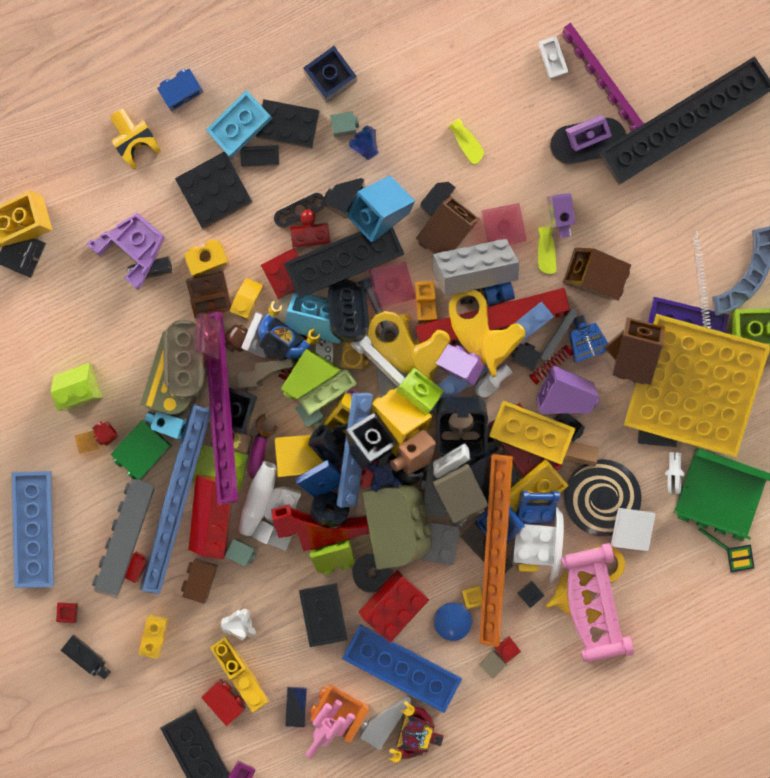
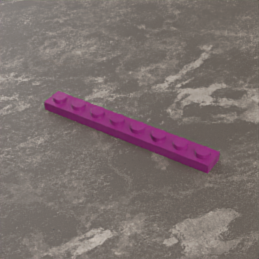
[562,22,644,132]

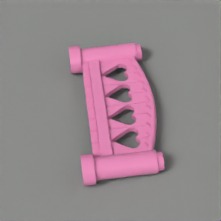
[561,543,634,663]

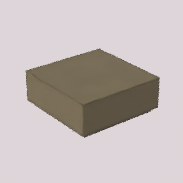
[479,650,507,679]

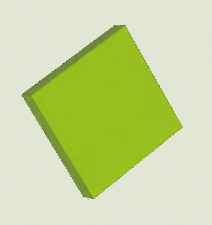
[396,368,444,415]

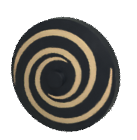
[564,459,642,536]

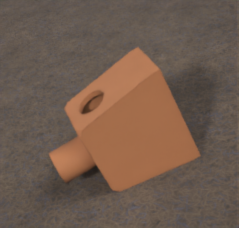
[390,429,436,474]

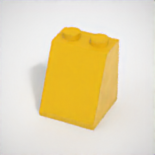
[370,388,432,456]
[275,435,323,477]

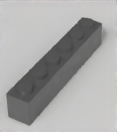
[92,479,155,599]

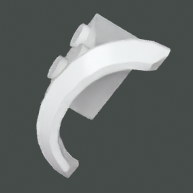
[512,507,564,583]

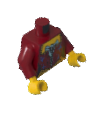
[388,701,444,763]

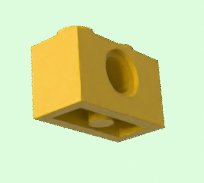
[184,239,230,277]
[138,614,169,659]

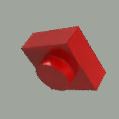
[494,636,521,663]

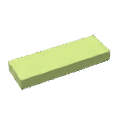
[299,368,357,416]

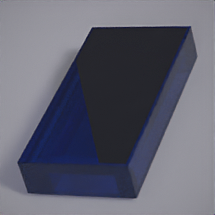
[285,687,307,727]

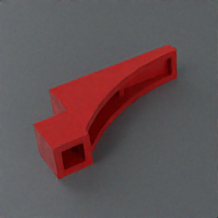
[271,504,370,552]

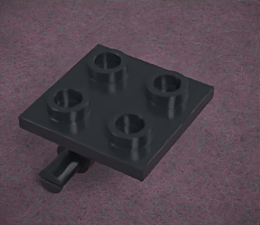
[0,238,46,278]

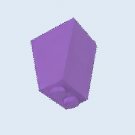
[536,365,599,414]

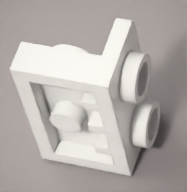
[241,313,267,358]

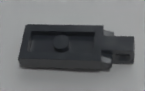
[60,635,111,680]

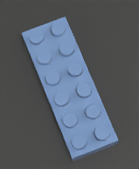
[12,471,55,588]

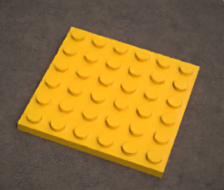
[623,314,770,457]

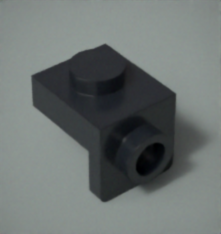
[555,413,585,442]

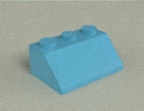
[285,291,341,344]

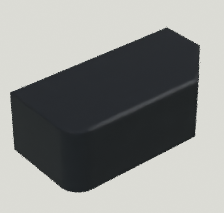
[420,182,456,216]

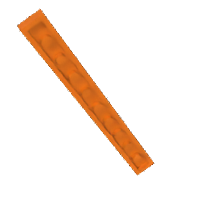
[479,454,513,647]

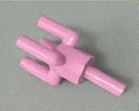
[305,700,355,759]

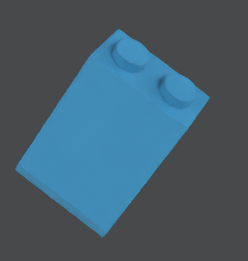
[347,175,415,242]

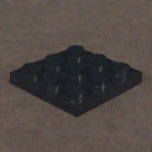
[175,151,252,229]

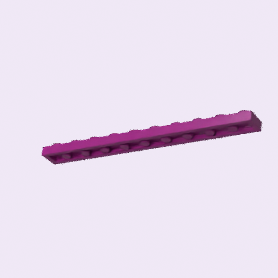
[203,312,238,505]

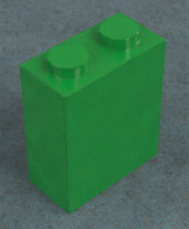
[110,420,173,480]

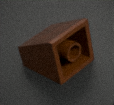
[415,196,480,254]
[563,248,631,301]
[613,317,665,385]

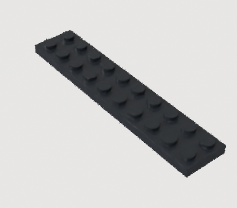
[598,56,770,185]

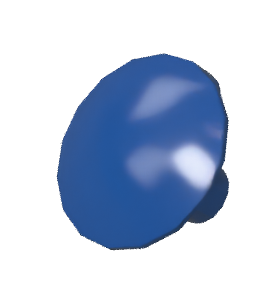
[434,602,472,641]

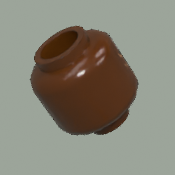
[224,324,248,353]

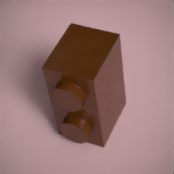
[181,558,218,604]

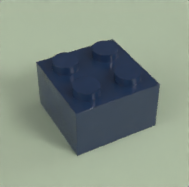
[303,46,357,104]

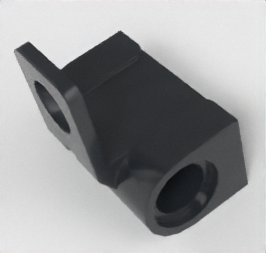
[308,423,348,468]

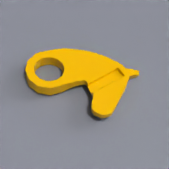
[449,290,526,377]
[368,311,450,383]
[545,545,625,623]

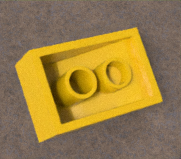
[0,190,52,247]

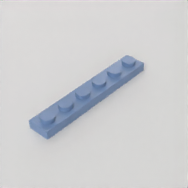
[337,393,373,507]

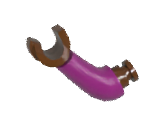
[247,414,278,480]

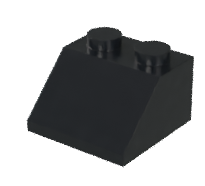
[324,178,365,219]
[229,387,257,434]
[345,412,399,470]

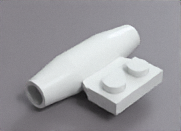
[238,462,301,536]

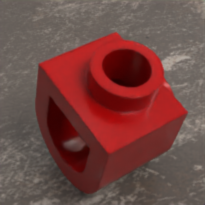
[92,421,119,446]

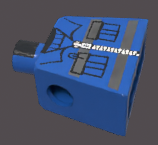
[568,315,608,363]

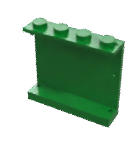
[674,448,770,541]

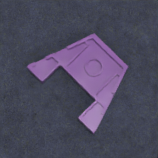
[87,213,165,291]

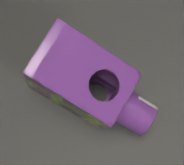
[547,193,575,238]

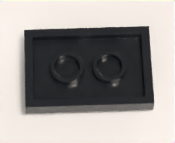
[256,99,320,149]
[299,583,348,647]

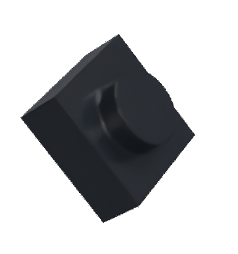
[517,580,545,608]

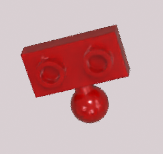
[290,210,330,248]

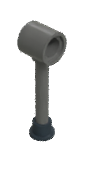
[358,276,399,342]

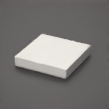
[611,508,656,551]

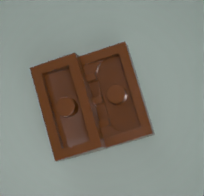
[186,271,231,319]

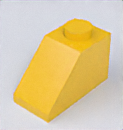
[230,278,264,320]

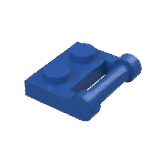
[516,491,560,523]

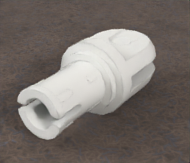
[474,364,513,398]
[665,452,685,495]

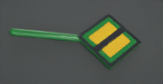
[698,528,755,572]

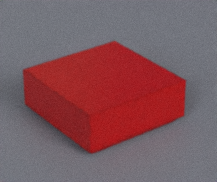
[56,602,78,623]

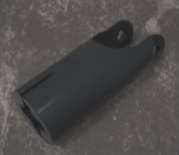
[127,256,173,279]

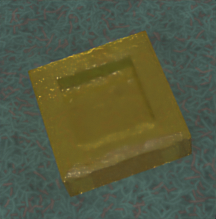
[75,431,99,454]

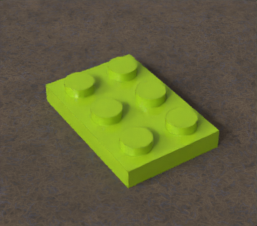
[192,444,249,492]

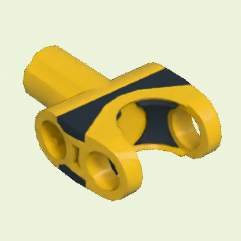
[110,109,161,170]

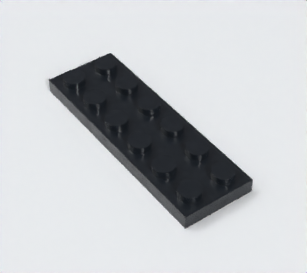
[284,227,404,299]

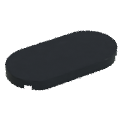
[550,118,626,165]
[327,280,369,342]

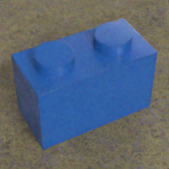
[157,68,203,112]

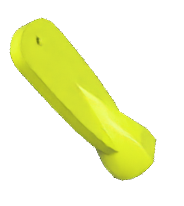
[448,119,484,165]
[538,227,556,274]

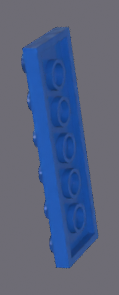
[342,624,462,713]

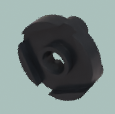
[310,491,350,528]
[352,553,390,592]

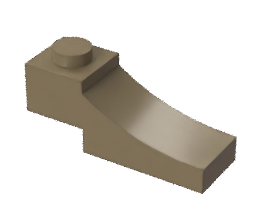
[237,359,297,391]

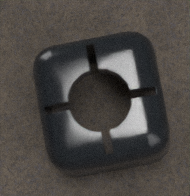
[436,397,488,458]

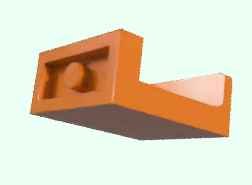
[309,684,369,744]

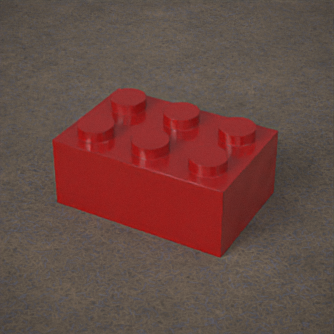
[358,570,429,643]

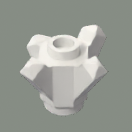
[221,608,256,641]

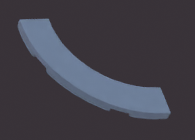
[712,226,770,316]

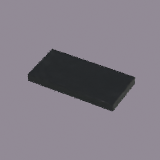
[160,708,230,778]

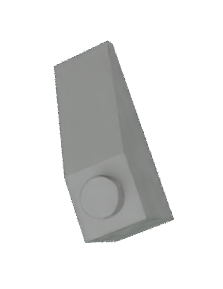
[359,696,411,750]

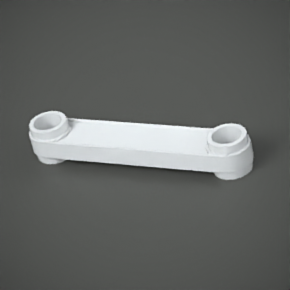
[350,336,405,387]

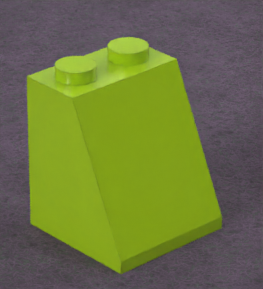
[281,349,343,400]
[51,362,103,411]

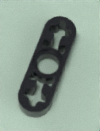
[274,193,326,228]

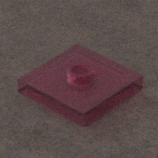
[481,203,527,244]
[369,262,416,308]
[195,313,220,360]

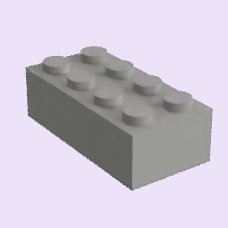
[433,239,519,296]

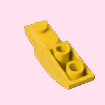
[209,637,270,713]

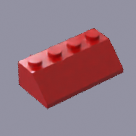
[188,475,232,559]

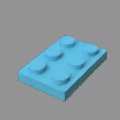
[206,90,272,158]

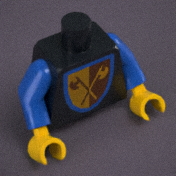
[258,301,320,361]

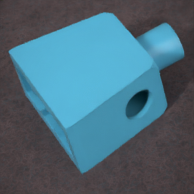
[145,411,187,439]

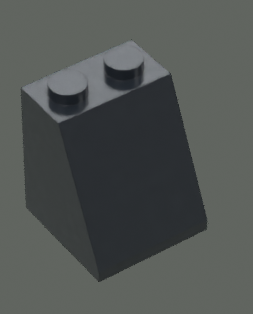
[465,437,519,504]

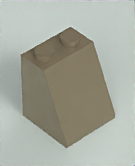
[431,463,488,525]

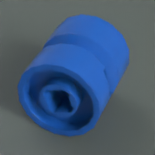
[483,282,515,307]

